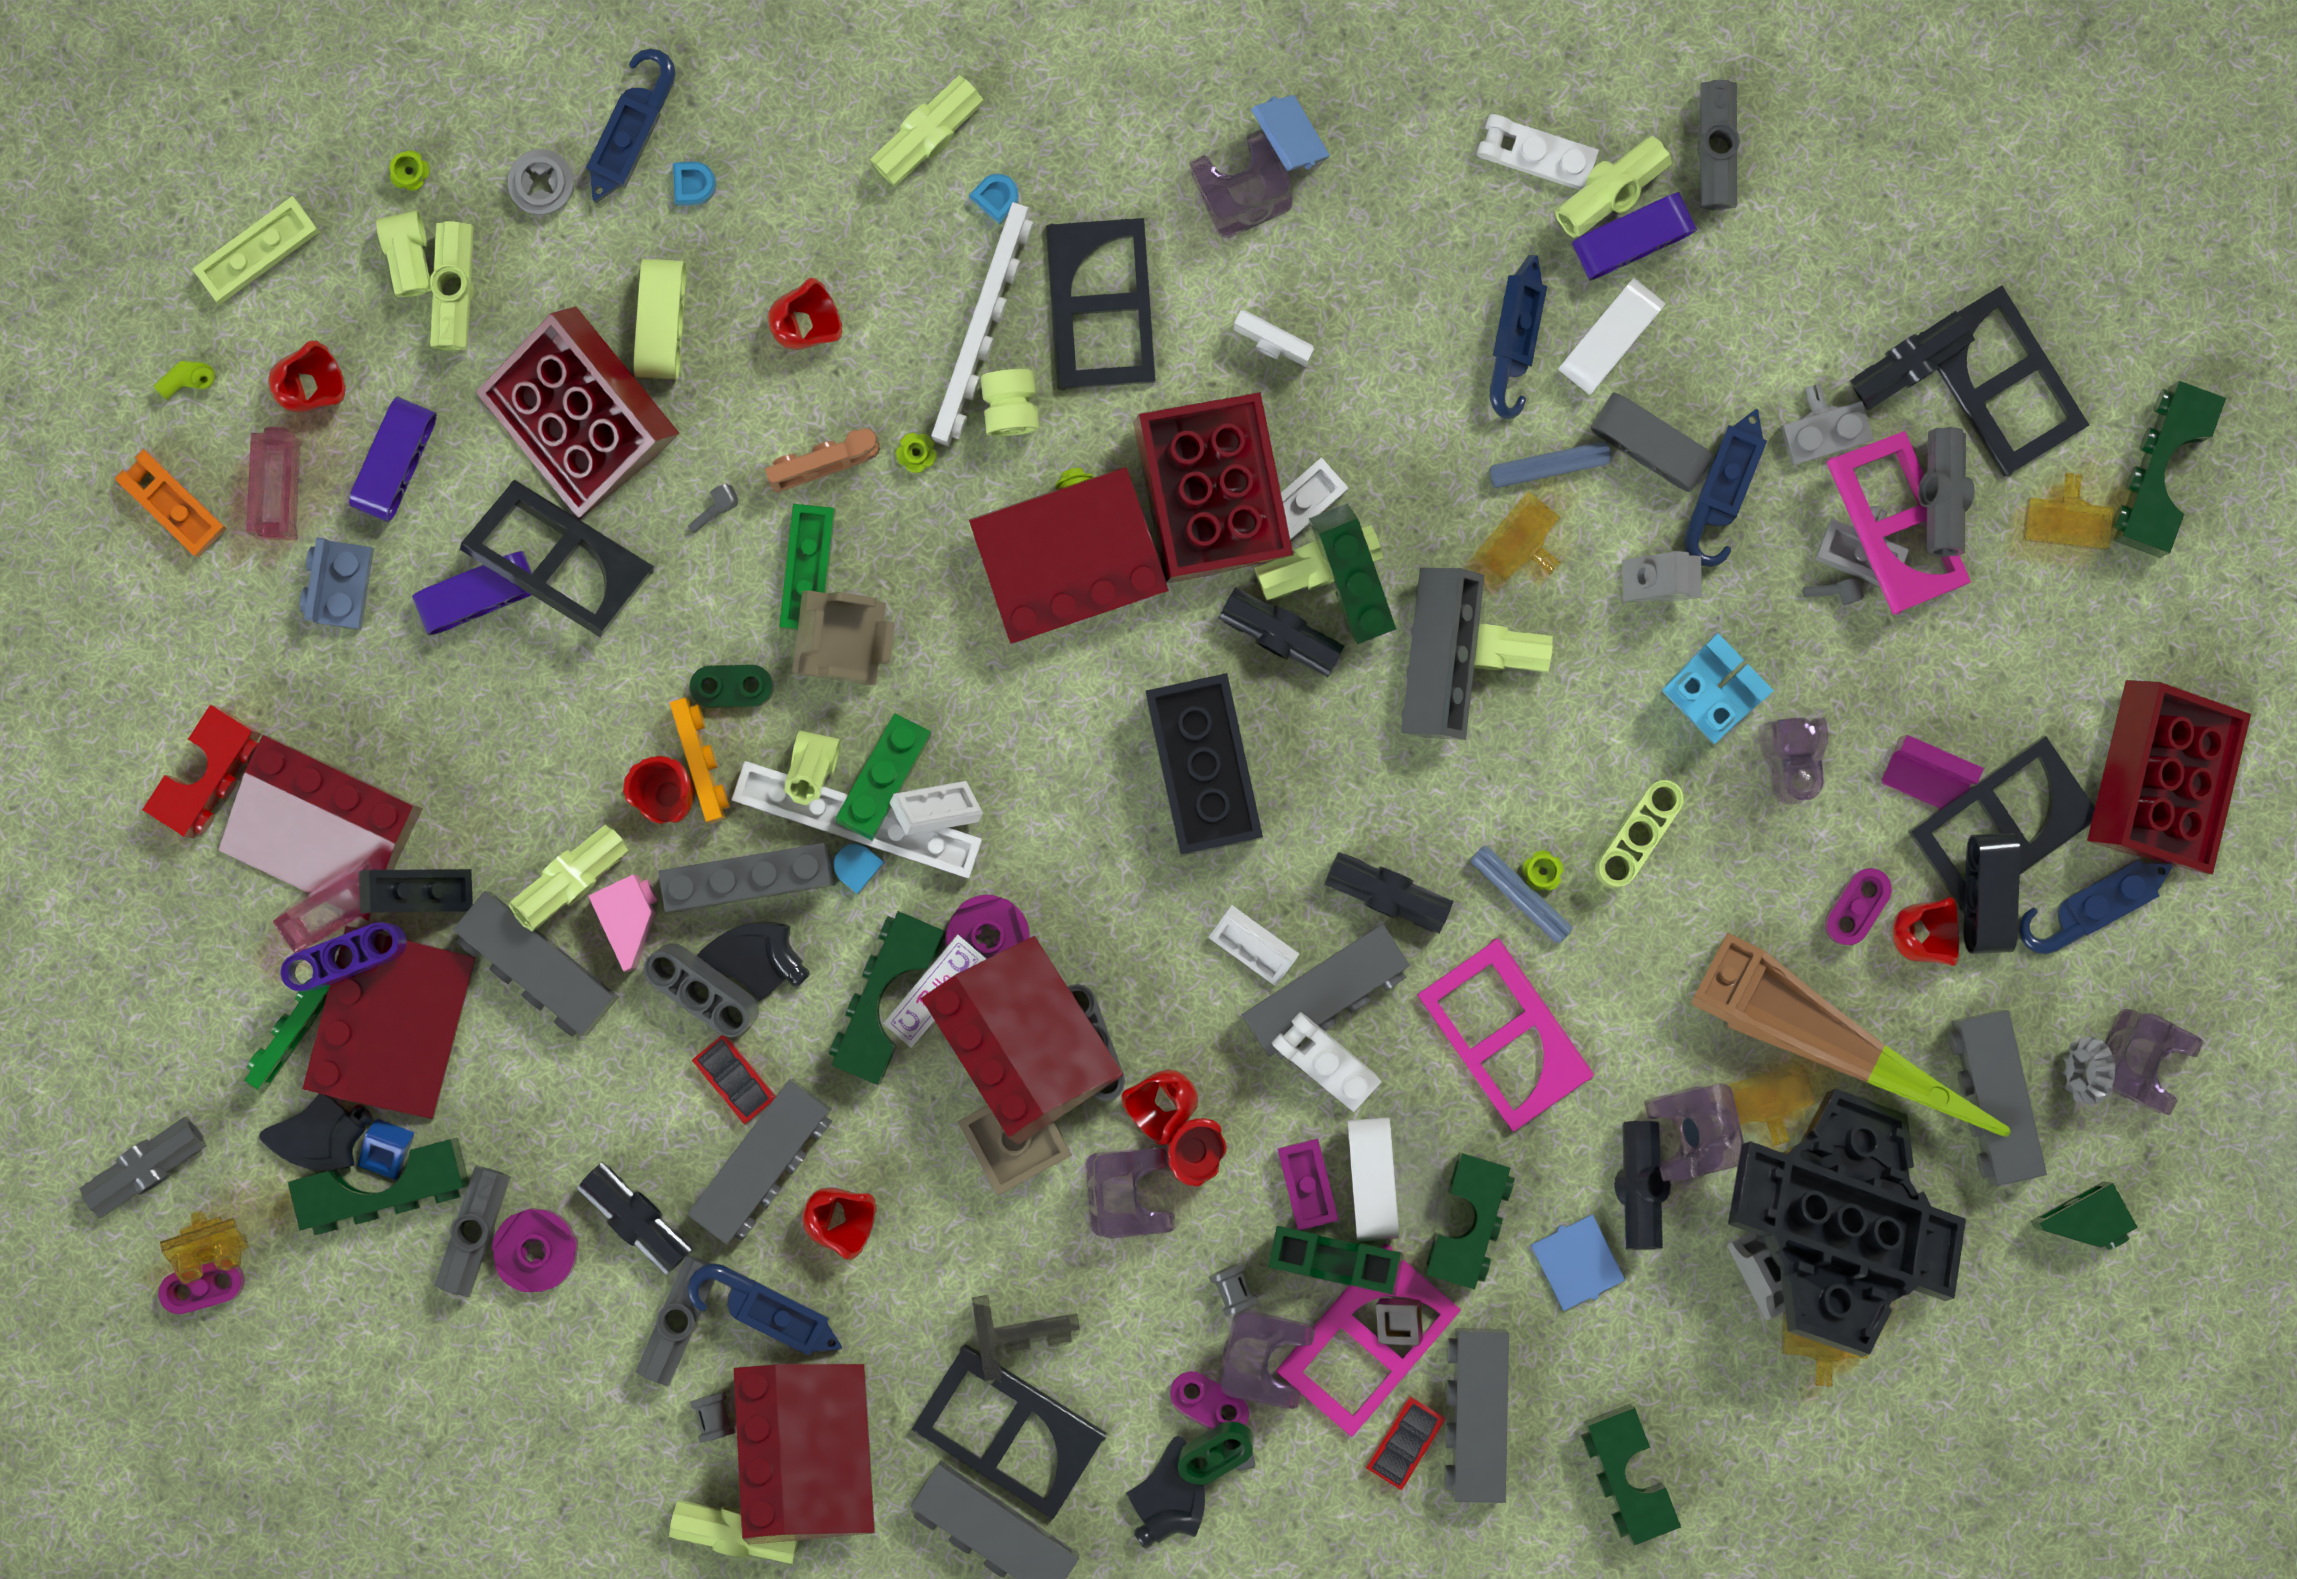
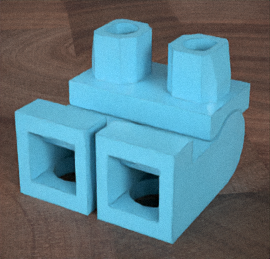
[1661,633,1774,744]

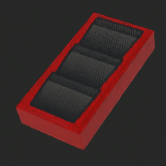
[692,1035,776,1125]
[1365,1395,1446,1491]

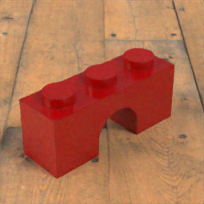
[142,704,261,839]

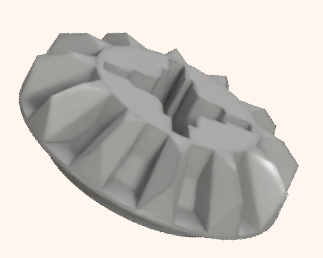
[508,149,574,216]
[2061,1037,2115,1104]

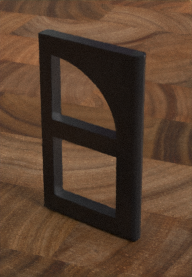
[1046,218,1156,391]
[1919,285,2089,477]
[459,479,655,638]
[1908,736,2095,912]
[911,1343,1107,1519]

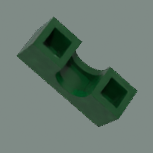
[1309,503,1396,644]
[1424,1152,1515,1290]
[1268,1226,1404,1296]
[1581,1404,1681,1546]

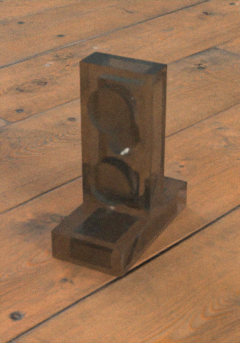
[971,1295,1080,1385]

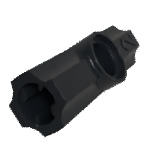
[1849,311,1975,411]
[1218,587,1345,678]
[1324,852,1454,934]
[1614,1121,1671,1250]
[577,1162,693,1275]

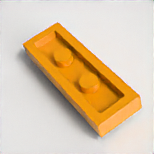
[669,698,730,824]

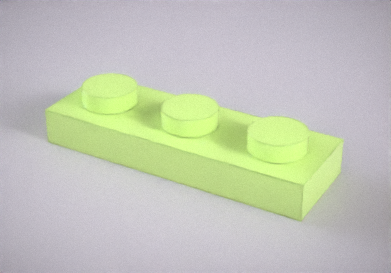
[192,196,320,305]

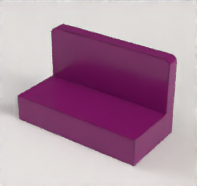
[1881,735,1984,809]

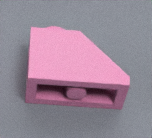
[588,874,658,972]

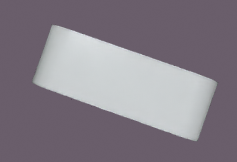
[1558,278,1666,395]
[1348,1118,1399,1241]

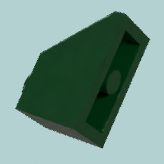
[2031,1181,2138,1250]

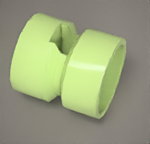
[981,369,1040,437]

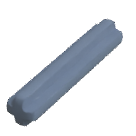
[1489,441,1611,488]
[1471,846,1572,943]

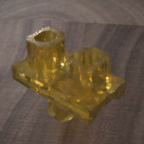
[160,1210,249,1284]

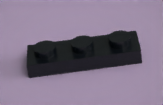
[359,869,473,913]

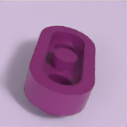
[1825,868,1892,945]
[158,1260,245,1314]
[1170,1371,1249,1430]

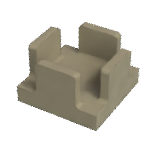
[792,590,895,685]
[957,1105,1072,1196]

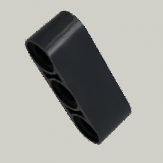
[1963,833,2021,954]

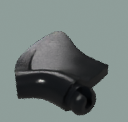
[697,921,810,1001]
[259,1094,372,1171]
[1126,1436,1205,1549]

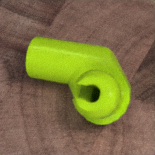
[153,360,215,401]

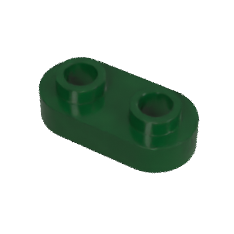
[689,665,774,708]
[1178,1421,1254,1485]

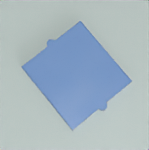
[1251,95,1330,172]
[1531,1214,1625,1311]

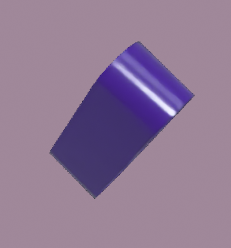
[1572,192,1697,281]
[349,396,437,522]
[412,551,532,636]
[280,922,407,992]

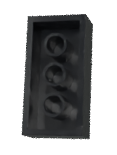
[1145,673,1263,857]

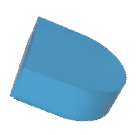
[673,162,717,206]
[969,174,1019,225]
[834,844,885,894]

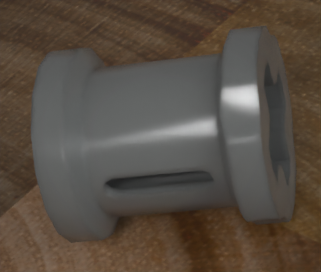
[1209,1262,1258,1316]
[690,1391,736,1443]

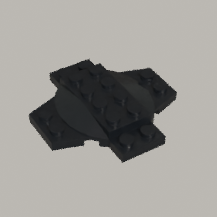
[1728,1089,1966,1357]

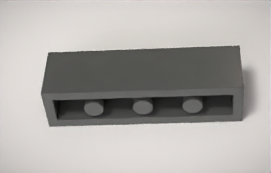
[1401,567,1485,740]
[658,843,835,913]
[452,891,619,1037]
[1241,924,1410,1059]
[1948,1010,2047,1186]
[687,1079,832,1245]
[1444,1328,1509,1503]
[910,1460,1080,1579]

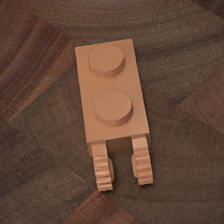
[765,427,880,493]

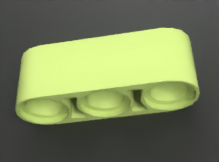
[634,259,686,380]
[1595,780,1683,888]

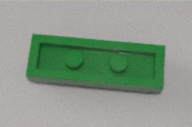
[779,503,835,630]
[836,713,931,841]
[244,979,330,1090]

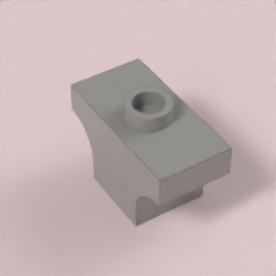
[1622,551,1702,602]
[1727,1233,1785,1320]

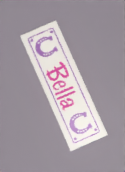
[883,935,986,1048]

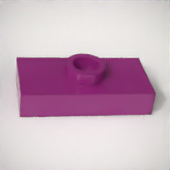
[1277,1138,1339,1230]

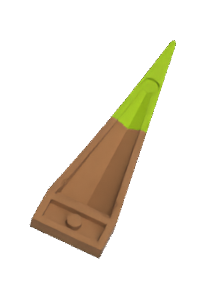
[1691,932,2011,1137]

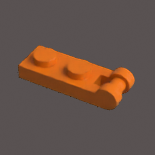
[115,448,227,558]

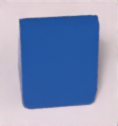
[358,1119,414,1180]

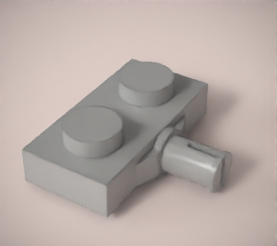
[1780,383,1874,465]
[1814,506,1909,586]

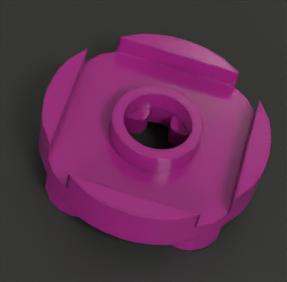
[946,894,1030,959]
[492,1208,578,1292]

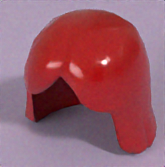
[767,278,843,350]
[268,340,346,412]
[623,756,695,824]
[1893,897,1960,966]
[1121,1069,1199,1146]
[1168,1118,1227,1187]
[802,1187,877,1260]

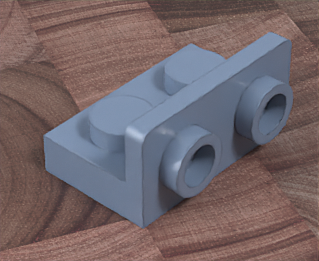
[300,537,374,630]

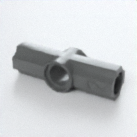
[1697,80,1740,210]
[1918,427,1975,557]
[79,1117,207,1218]
[434,1165,511,1297]
[636,1255,715,1386]

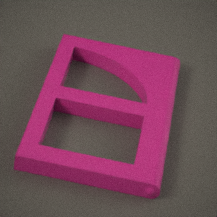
[1826,431,1971,615]
[1417,938,1594,1132]
[1276,1244,1461,1437]

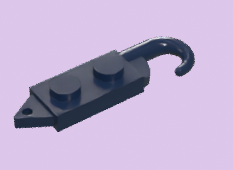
[586,48,676,203]
[1490,255,1548,419]
[1683,409,1767,567]
[2019,859,2173,954]
[687,1263,842,1356]

